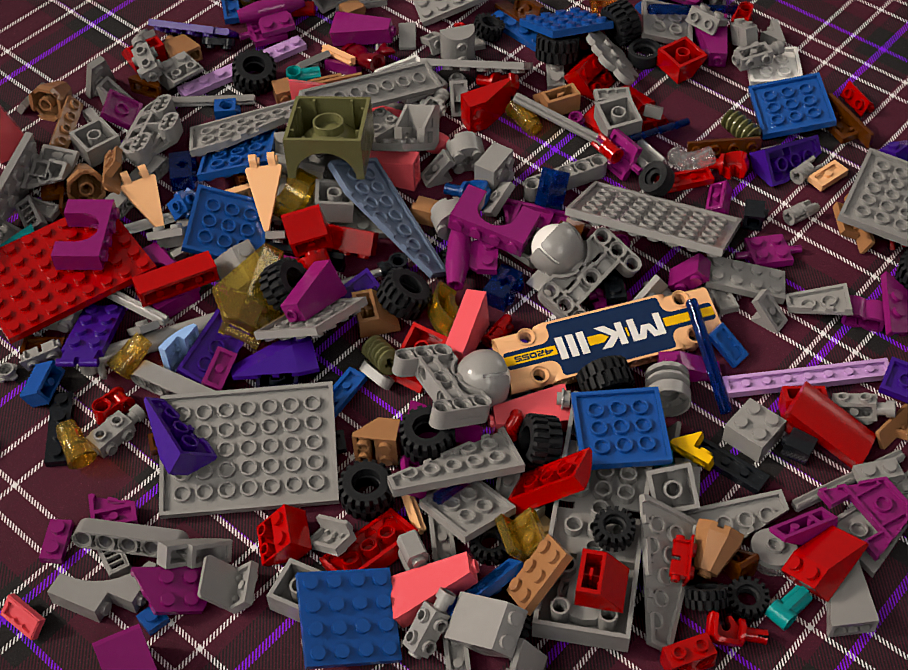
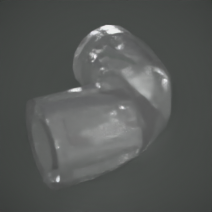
[667,146,716,171]

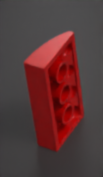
[783,381,876,469]
[507,447,592,515]
[319,508,420,571]

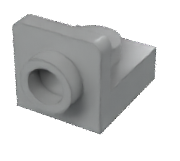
[420,31,440,56]

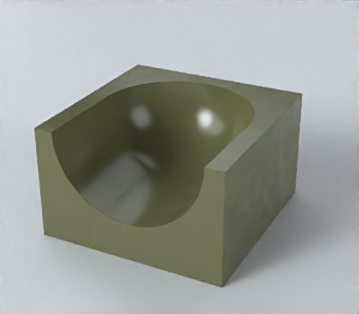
[283,96,374,179]

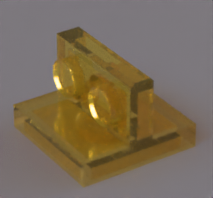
[495,507,546,563]

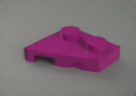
[88,493,139,524]

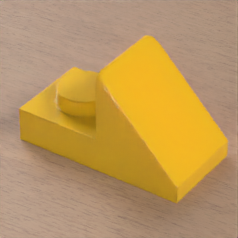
[670,432,714,471]

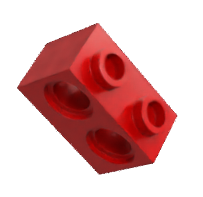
[660,632,718,670]

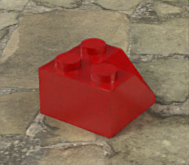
[656,36,708,84]

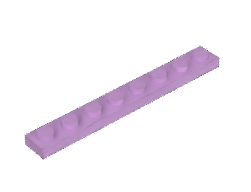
[177,35,307,96]
[721,358,889,398]

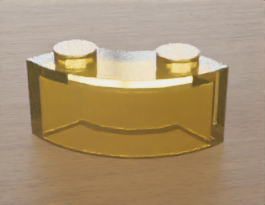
[273,168,318,219]
[427,281,459,337]

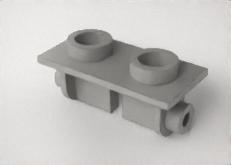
[19,339,62,372]

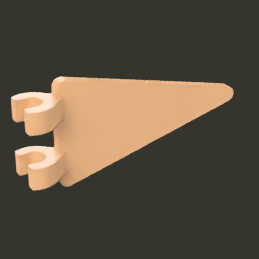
[245,151,283,232]
[120,164,165,228]

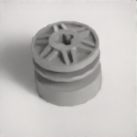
[645,361,691,417]

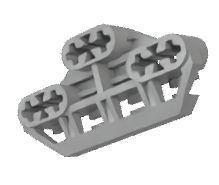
[119,94,183,166]

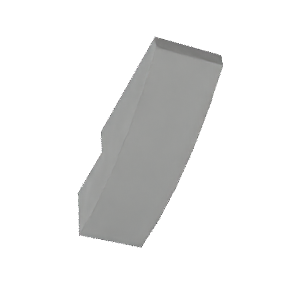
[156,538,233,569]

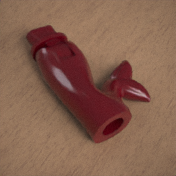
[341,42,396,72]

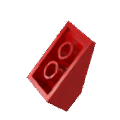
[461,78,511,133]
[389,322,448,394]
[781,525,869,602]

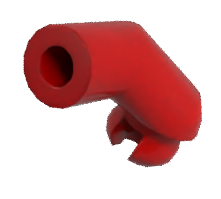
[506,409,524,442]

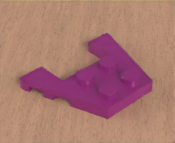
[817,476,908,561]

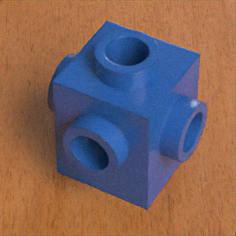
[166,190,195,221]

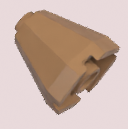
[29,80,72,122]
[66,163,106,199]
[694,518,744,579]

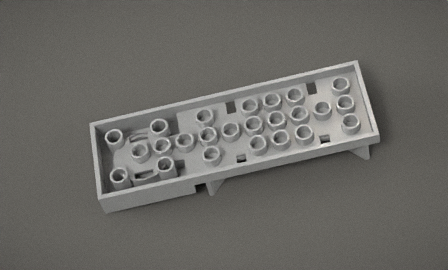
[532,391,653,653]

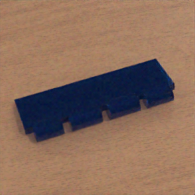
[628,118,690,142]

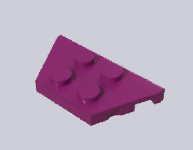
[502,198,570,229]
[881,271,908,337]
[130,567,207,615]

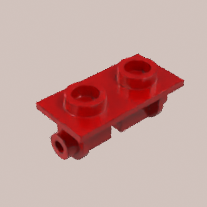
[840,81,875,117]
[669,534,697,587]

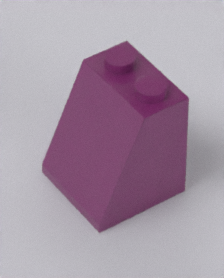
[92,623,157,670]

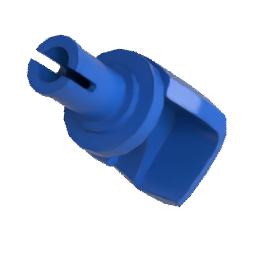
[444,179,492,210]

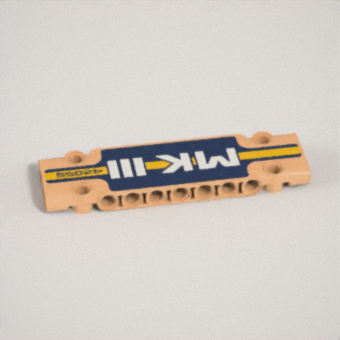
[492,287,721,395]

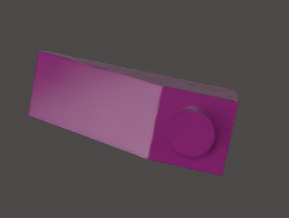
[657,351,722,382]
[769,507,838,545]

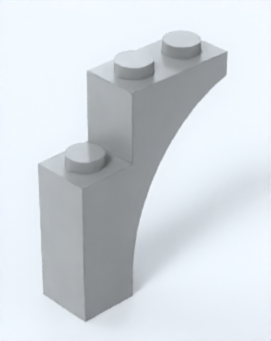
[47,561,158,623]

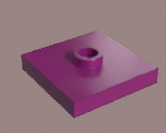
[99,88,143,130]

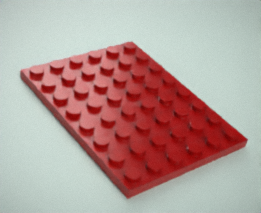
[0,217,157,344]

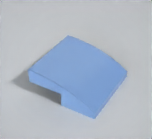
[158,323,199,373]

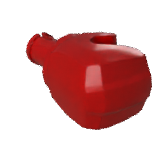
[476,72,520,97]
[701,151,750,180]
[705,611,769,648]

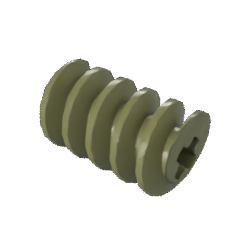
[721,109,762,138]
[361,335,396,375]

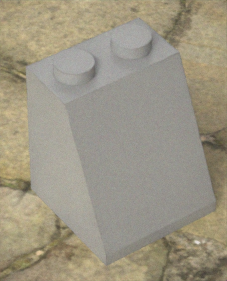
[444,591,528,659]

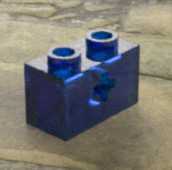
[169,151,198,192]
[534,167,570,211]
[482,264,524,312]

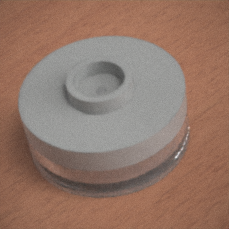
[748,528,798,576]

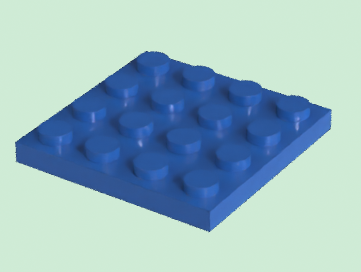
[519,7,614,38]
[748,72,837,140]
[197,128,278,182]
[181,184,265,260]
[571,387,673,470]
[295,568,402,670]

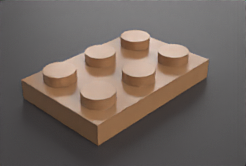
[506,534,573,616]

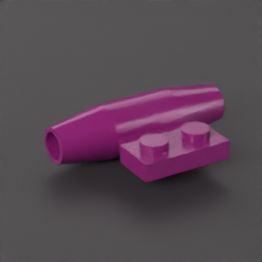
[237,0,305,38]
[445,229,499,291]

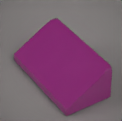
[324,57,363,75]
[705,180,733,215]

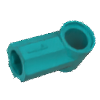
[286,65,321,81]
[765,585,813,631]

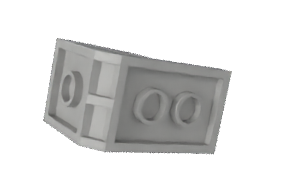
[372,104,440,152]

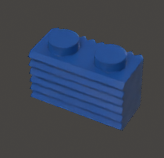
[19,360,65,408]

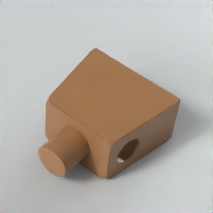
[163,34,203,62]

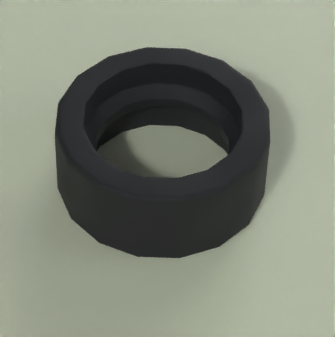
[628,38,661,69]

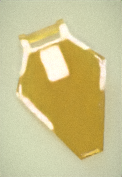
[212,243,284,350]

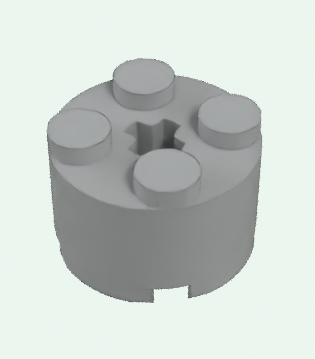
[446,131,485,174]
[430,197,460,241]

